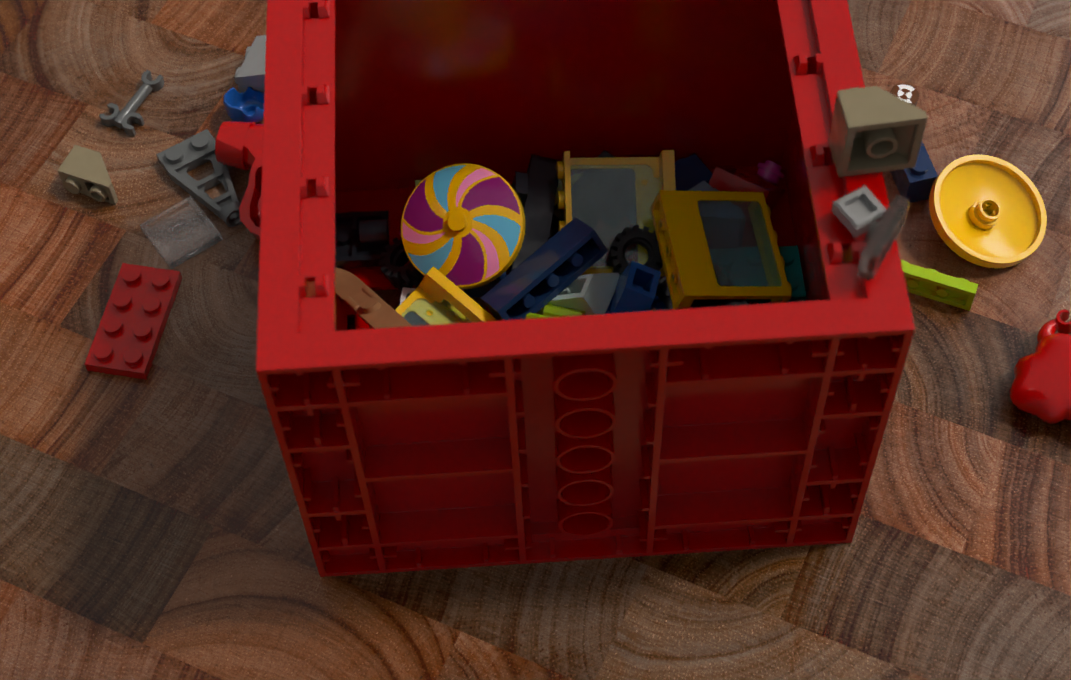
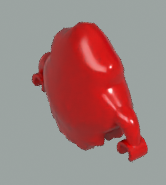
[1009,309,1071,424]

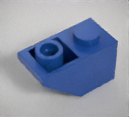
[609,261,661,314]

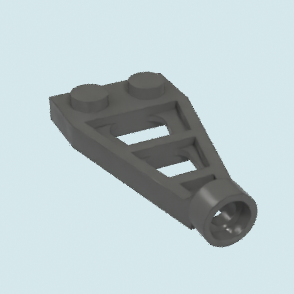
[156,129,242,227]

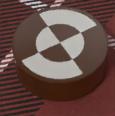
[890,83,919,106]

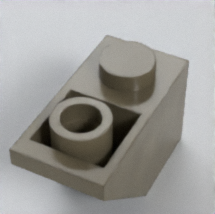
[58,145,118,205]

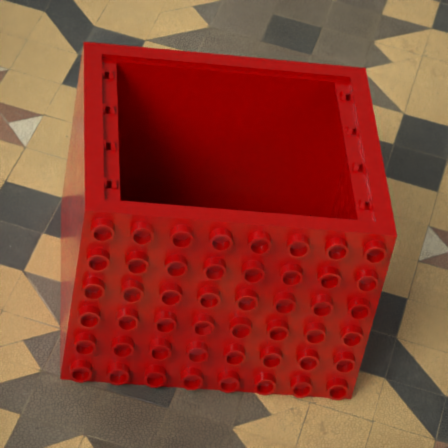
[256,0,915,577]

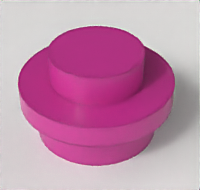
[756,160,785,185]

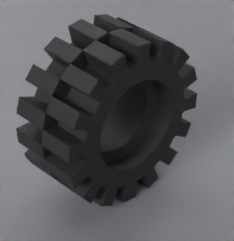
[608,225,663,275]
[379,237,424,291]

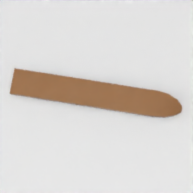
[335,267,412,329]

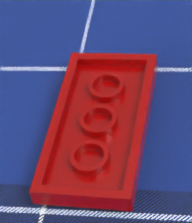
[84,263,182,380]

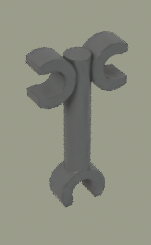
[99,70,164,136]

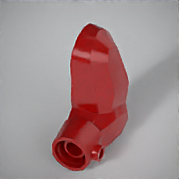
[215,121,263,240]

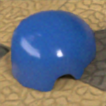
[223,87,264,123]

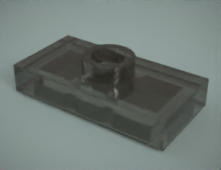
[857,194,910,281]

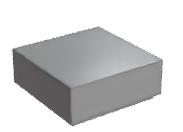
[831,186,889,238]

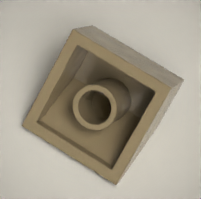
[828,86,928,177]

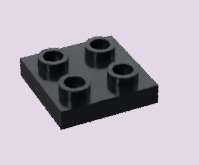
[335,211,389,268]

